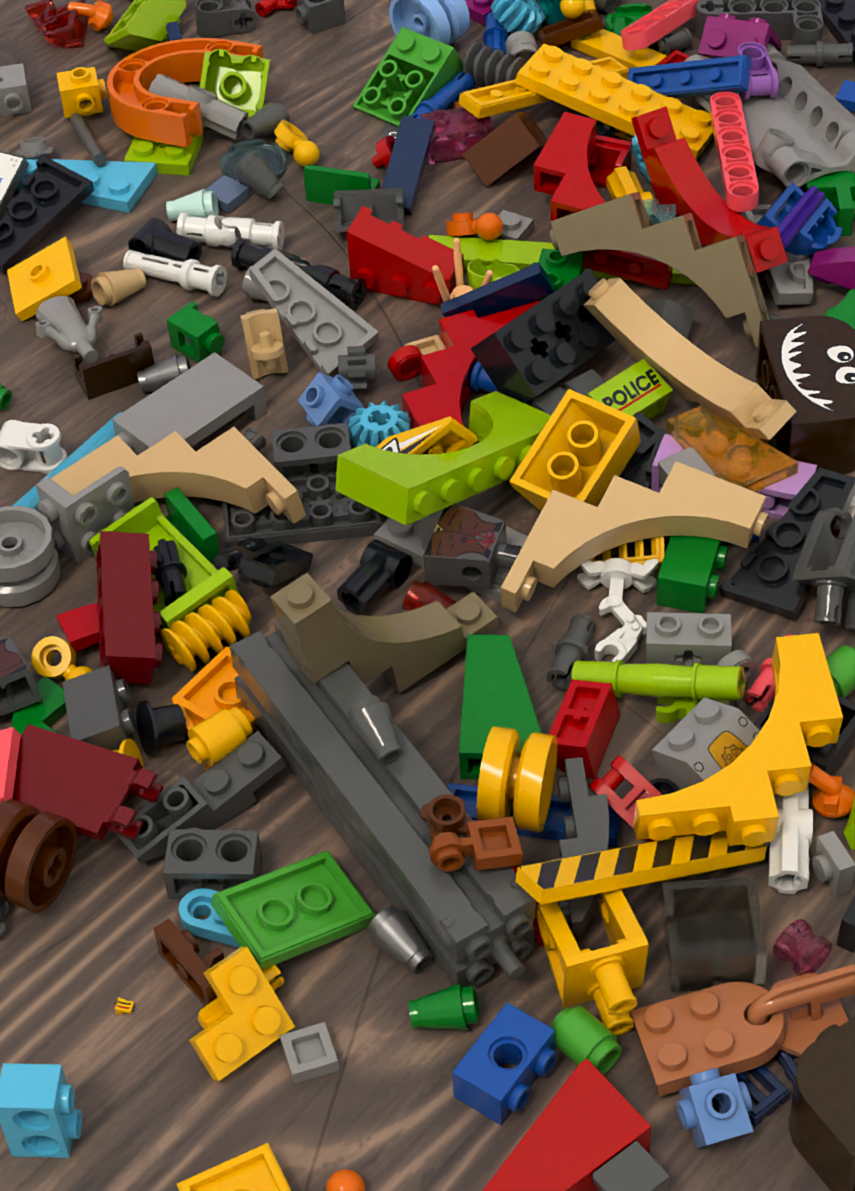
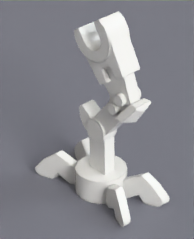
[577,558,658,664]

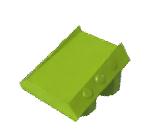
[199,49,270,119]

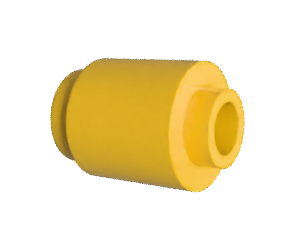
[186,707,253,767]

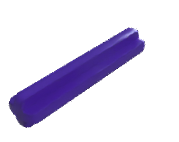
[778,186,825,249]

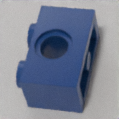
[452,1002,558,1126]

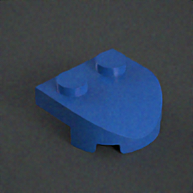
[757,182,842,256]

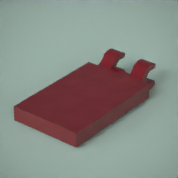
[12,724,164,841]

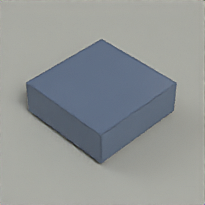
[205,175,251,213]

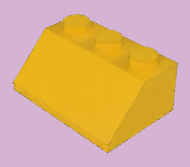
[509,389,641,511]

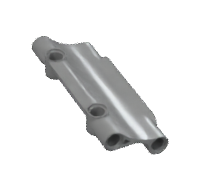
[684,42,855,187]

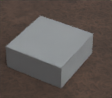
[279,1022,339,1084]

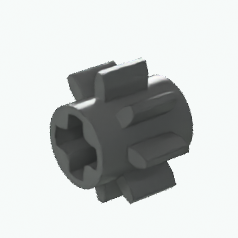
[338,346,377,391]

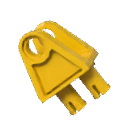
[535,889,649,1036]

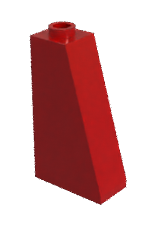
[482,1059,652,1191]

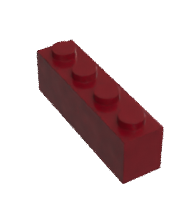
[96,531,162,684]

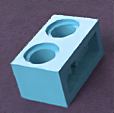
[0,1063,82,1158]

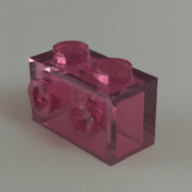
[421,108,494,164]

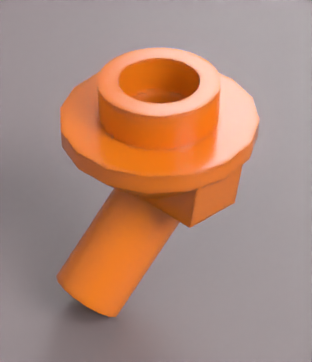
[68,0,114,32]
[808,763,855,818]

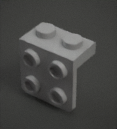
[36,467,135,563]

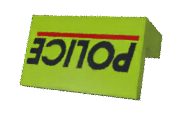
[587,358,673,420]

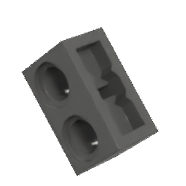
[271,423,351,479]
[163,827,262,899]

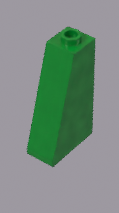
[459,634,541,780]

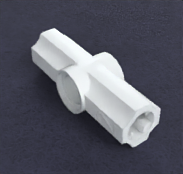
[765,782,813,894]

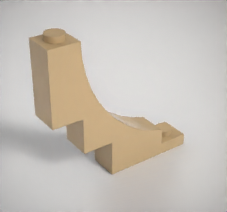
[584,278,797,440]
[51,427,306,524]
[501,461,769,612]

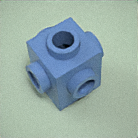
[298,372,365,426]
[676,1068,754,1148]

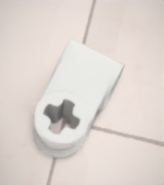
[0,420,67,474]

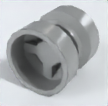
[505,31,538,63]

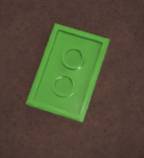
[211,850,376,970]

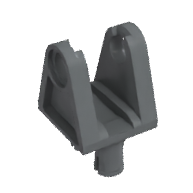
[792,508,855,633]

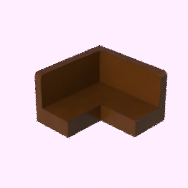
[463,111,548,186]

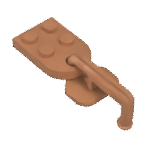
[630,964,855,1097]

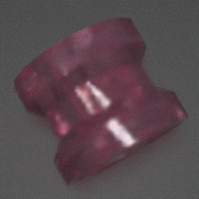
[772,918,832,976]

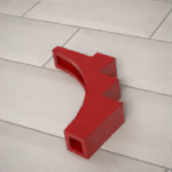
[402,300,541,429]

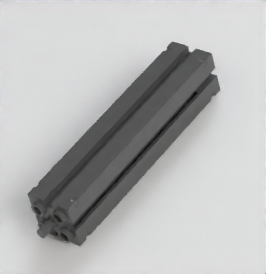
[230,622,536,987]

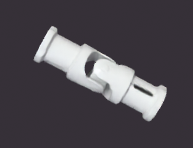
[176,212,285,250]

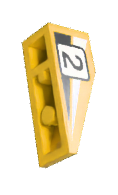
[376,416,478,454]

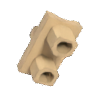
[240,308,288,380]

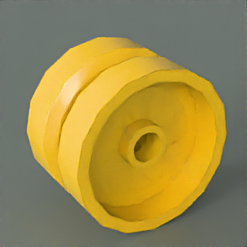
[476,726,557,832]

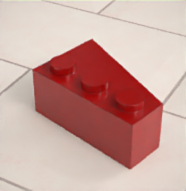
[346,206,465,306]

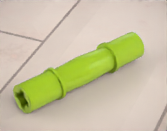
[571,660,745,701]

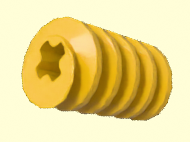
[160,589,251,672]

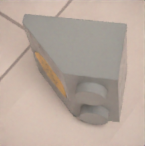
[652,697,760,790]

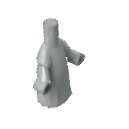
[35,296,103,363]

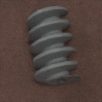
[463,41,526,88]

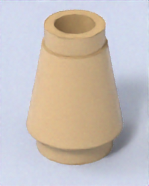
[91,268,146,306]

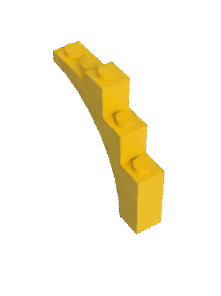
[633,633,843,847]

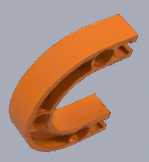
[107,38,264,148]

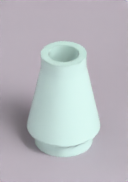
[166,189,219,222]

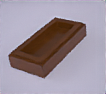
[536,9,604,46]

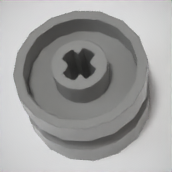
[0,506,61,607]

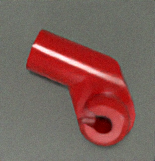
[255,0,298,17]

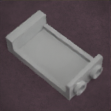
[112,352,267,455]

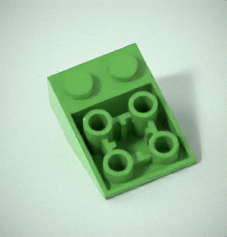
[353,27,463,127]

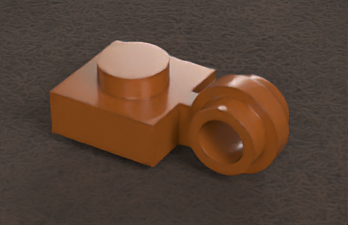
[429,817,523,872]

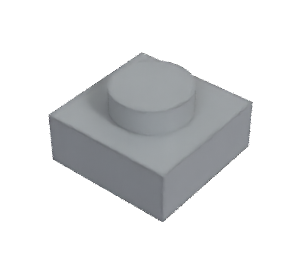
[497,210,534,241]
[812,831,855,897]

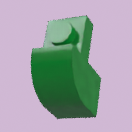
[802,171,855,236]

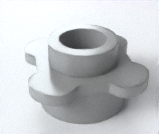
[15,137,54,159]

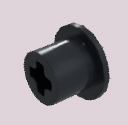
[136,701,186,755]

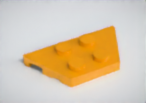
[171,647,258,771]

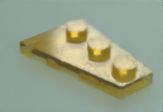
[667,406,799,492]

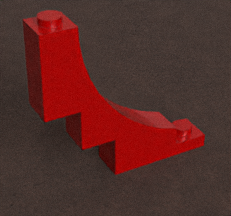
[631,106,788,273]
[533,112,673,290]

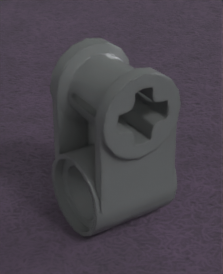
[195,0,257,38]

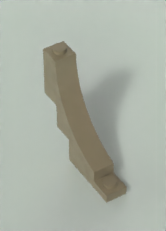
[550,191,771,347]
[270,573,499,694]

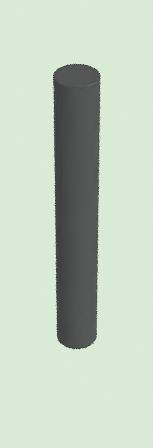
[70,113,107,166]

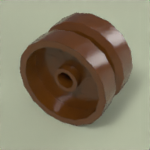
[0,799,77,913]

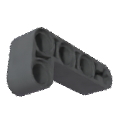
[694,0,823,44]

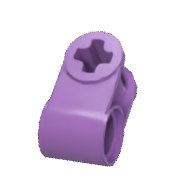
[737,42,779,101]

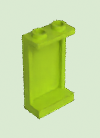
[89,497,240,630]

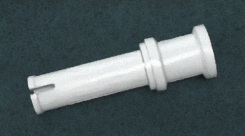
[123,250,227,297]

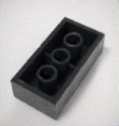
[470,268,616,403]

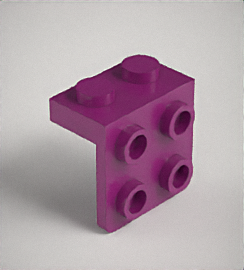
[698,13,782,58]

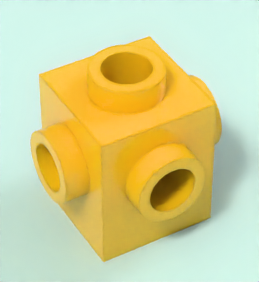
[56,67,107,118]

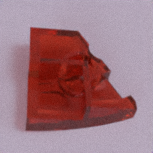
[25,0,88,48]

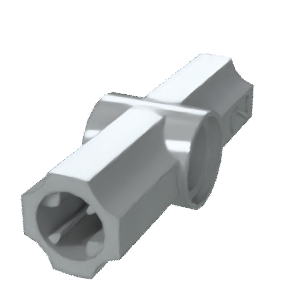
[149,74,249,140]

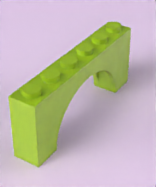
[335,391,551,526]

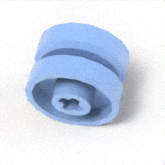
[389,0,470,45]

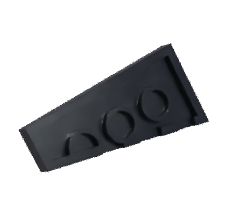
[718,467,855,620]

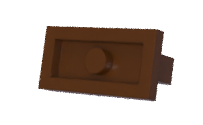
[153,918,224,1006]

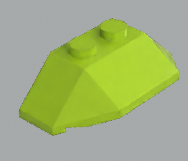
[104,0,186,52]

